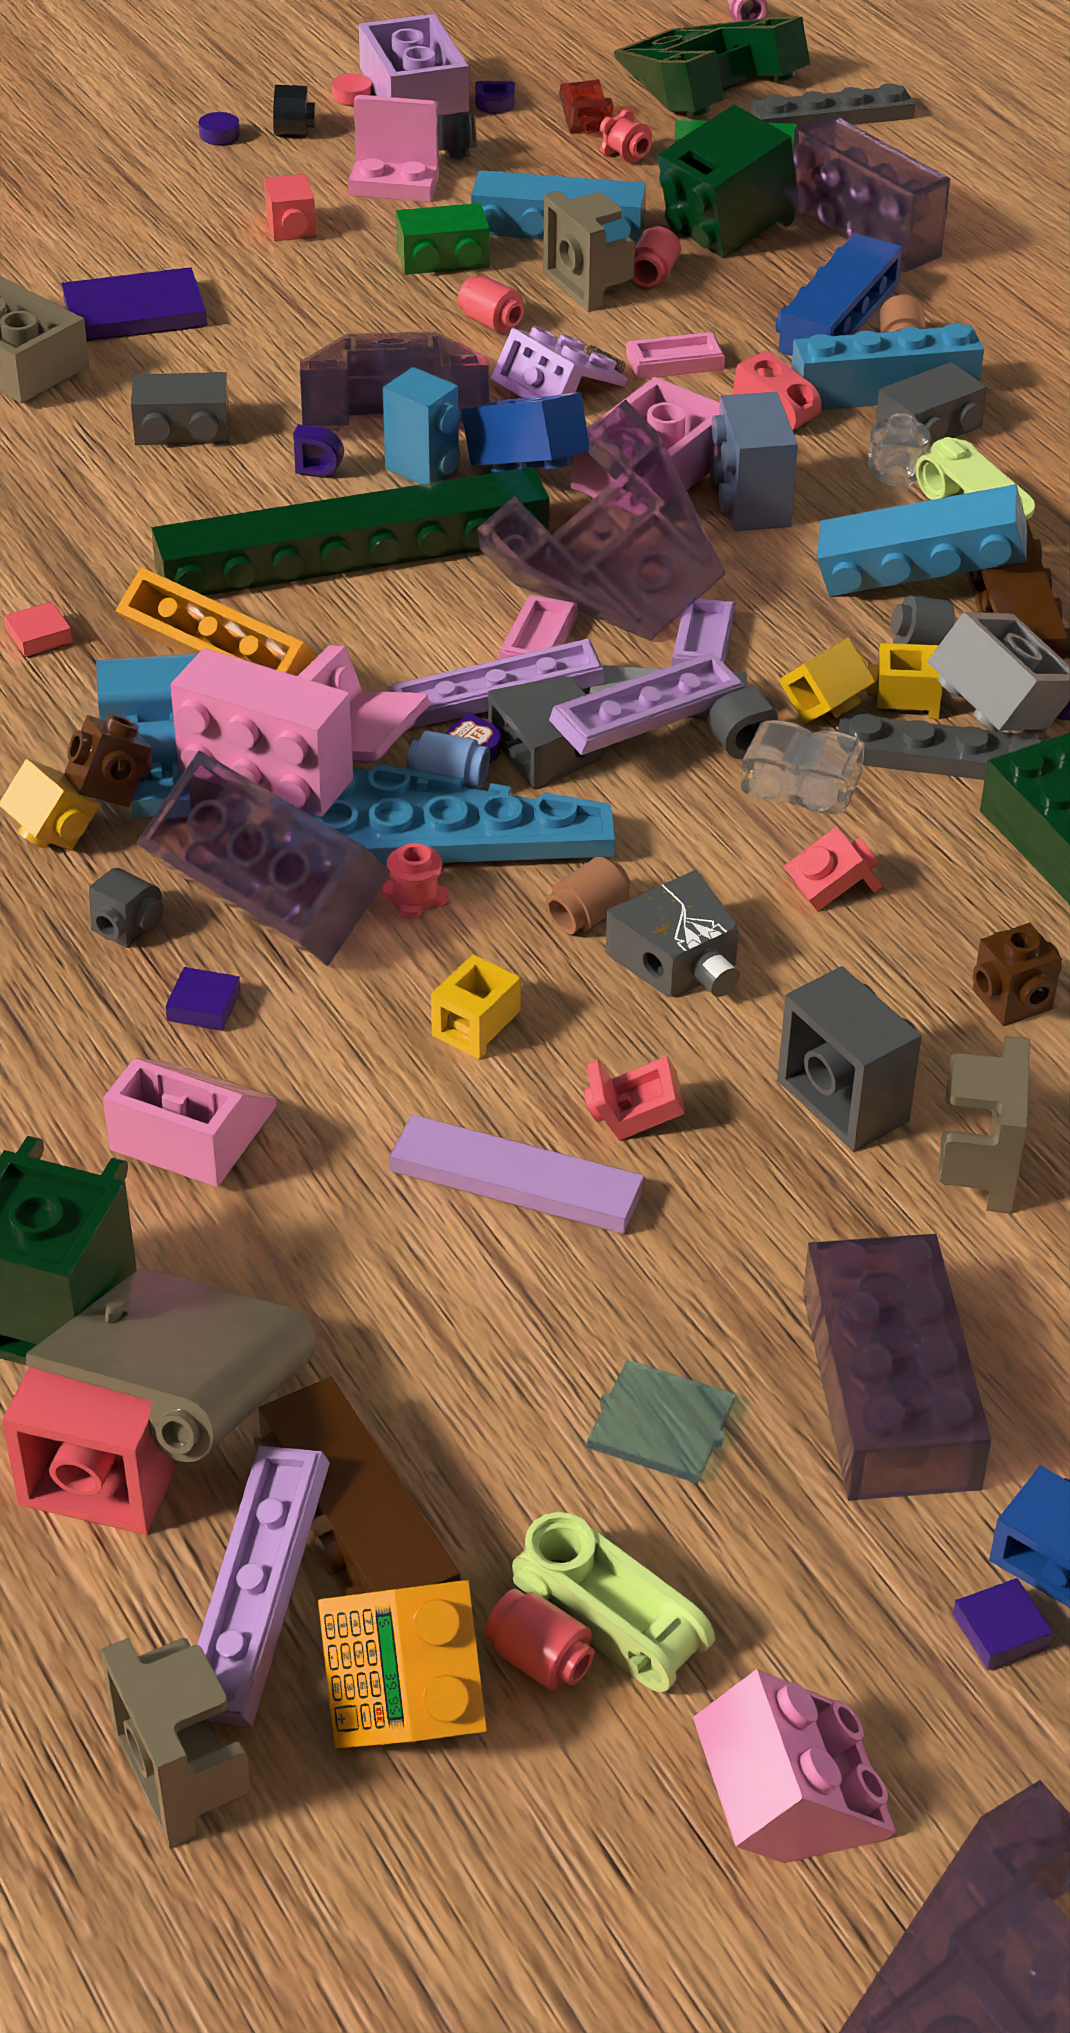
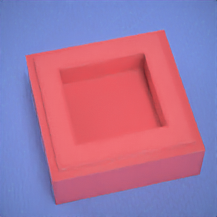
[4,601,72,657]

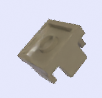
[543,191,635,312]
[938,1036,1030,1213]
[100,1638,250,1849]

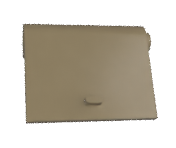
[26,1267,316,1462]

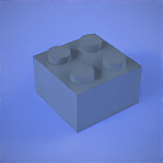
[709,391,798,531]

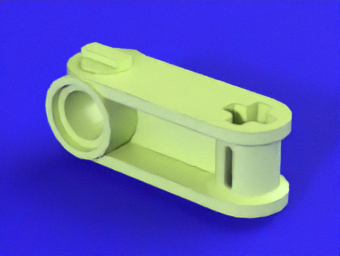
[916,437,1035,520]
[512,1512,715,1693]

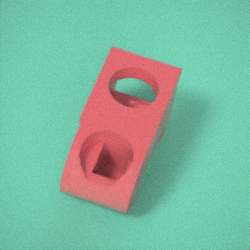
[732,350,822,430]

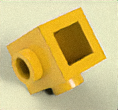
[778,637,875,724]
[0,758,100,851]

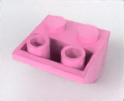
[103,1058,276,1188]
[693,1669,896,1863]

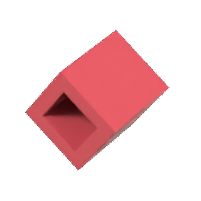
[264,174,316,241]

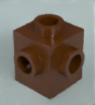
[64,714,152,808]
[972,922,1062,1026]

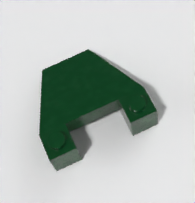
[614,16,810,117]

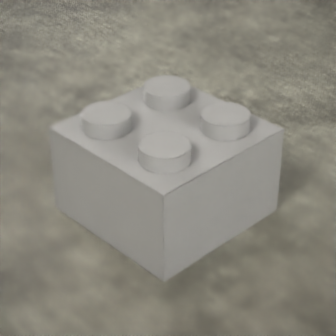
[927,612,1070,732]

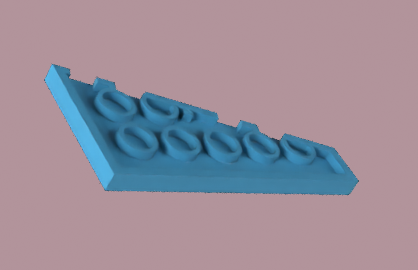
[280,764,615,869]

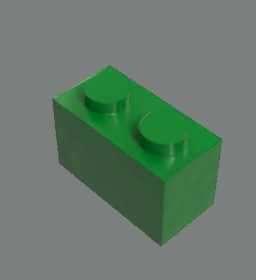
[396,203,490,275]

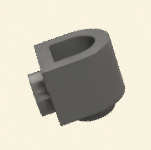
[891,595,955,645]
[707,685,778,759]
[89,868,164,948]

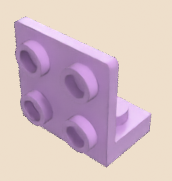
[490,326,628,398]

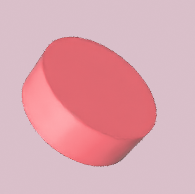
[332,73,372,106]

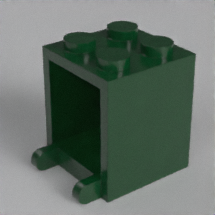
[657,104,799,258]
[0,1136,137,1365]

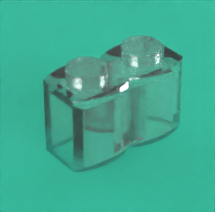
[741,720,865,814]

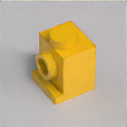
[866,643,943,719]
[431,954,521,1060]

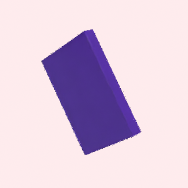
[61,267,207,341]

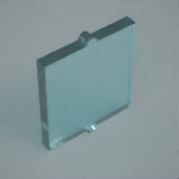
[587,1360,735,1484]

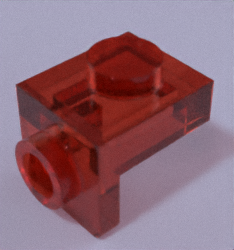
[559,79,614,134]

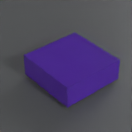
[166,967,241,1030]
[953,1578,1053,1670]

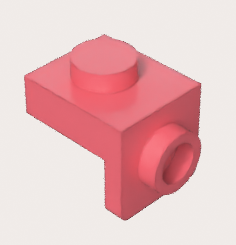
[783,826,883,912]
[584,1056,685,1141]

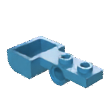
[96,653,199,818]

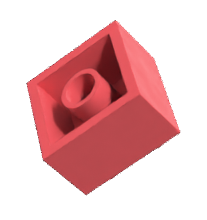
[2,1367,176,1535]

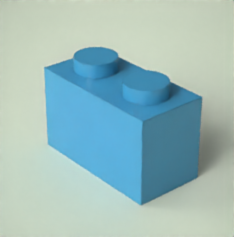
[383,367,460,484]

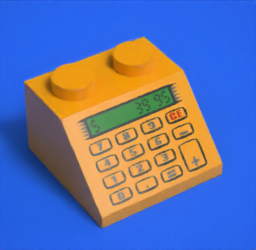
[318,1580,487,1749]

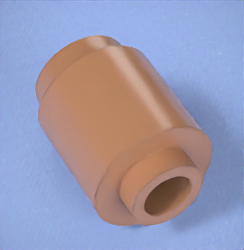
[879,295,926,332]
[545,857,630,935]

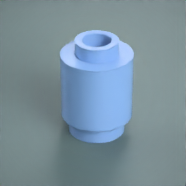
[407,731,490,790]

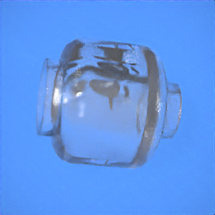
[867,413,931,488]

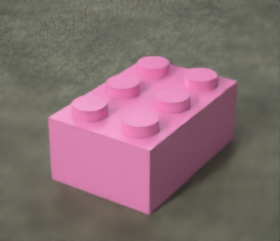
[571,377,720,521]
[170,648,353,817]

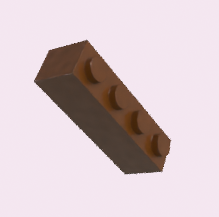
[966,519,1070,660]
[254,1376,460,1596]

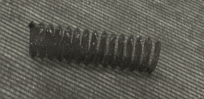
[585,345,625,373]

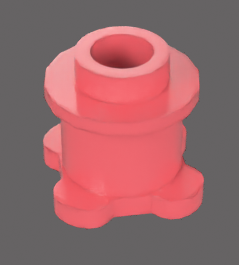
[600,109,652,163]
[382,843,448,919]

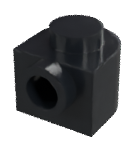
[273,85,315,136]
[438,113,478,158]

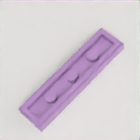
[389,639,605,730]
[549,652,745,755]
[389,1115,644,1234]
[197,1446,330,1727]

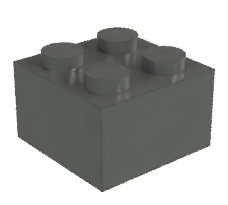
[777,966,922,1152]

